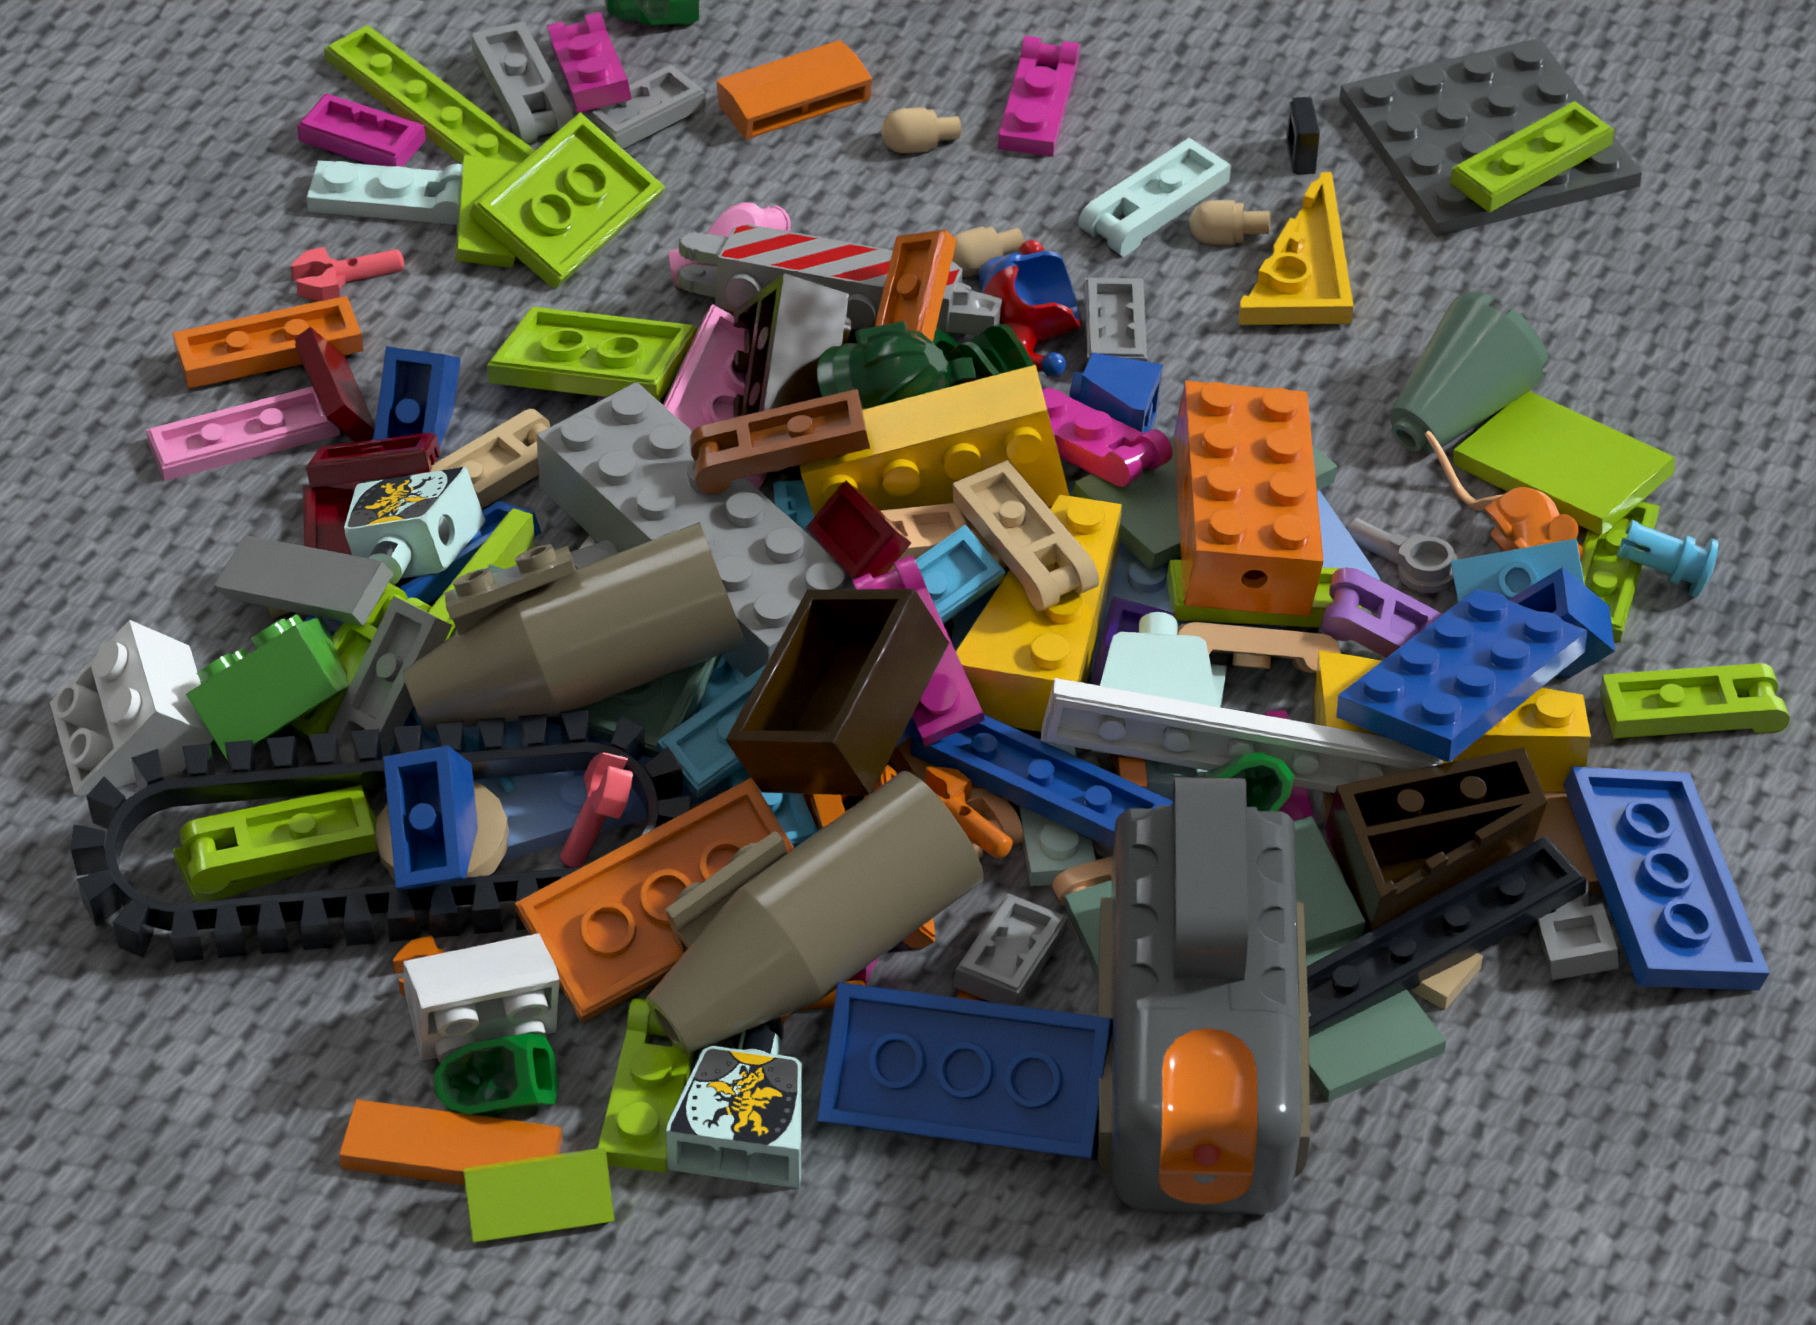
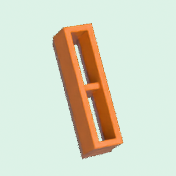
[716,40,872,140]

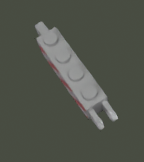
[677,224,1002,338]

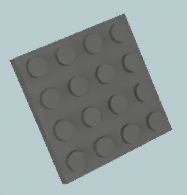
[1339,38,1642,237]

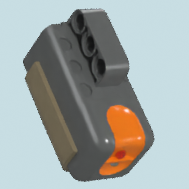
[1097,777,1310,1215]

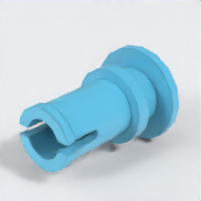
[1617,520,1718,598]

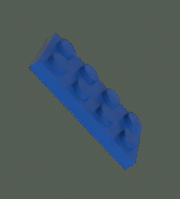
[1336,589,1587,762]
[1563,766,1770,990]
[817,982,1113,1160]

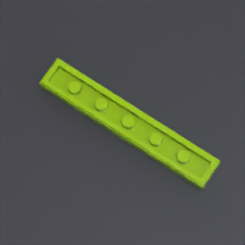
[324,25,535,164]

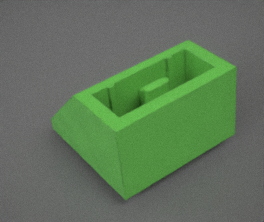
[186,614,350,761]

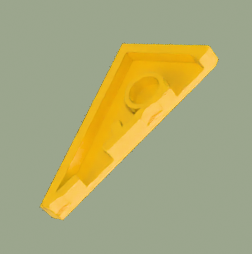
[1238,172,1354,325]

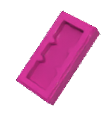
[297,93,425,167]

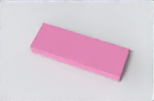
[146,386,340,481]

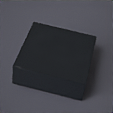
[1286,97,1320,174]

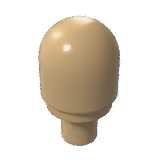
[881,107,961,154]
[1189,200,1270,246]
[952,226,1024,278]

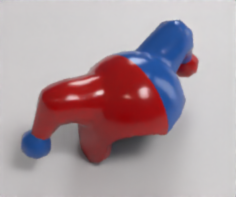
[978,240,1082,378]

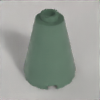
[1389,291,1549,453]

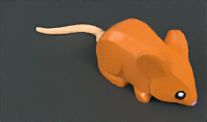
[1425,431,1584,560]

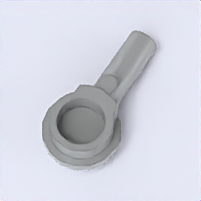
[1347,518,1458,593]

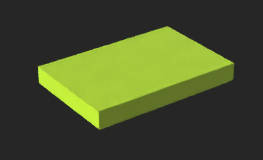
[469,112,665,288]
[487,307,698,401]
[1453,391,1675,536]

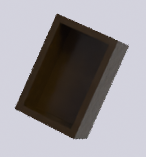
[725,589,949,796]

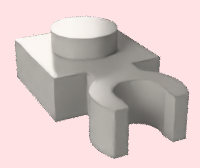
[1537,880,1619,980]

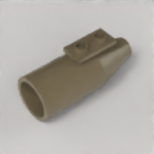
[403,522,747,732]
[646,771,984,1054]

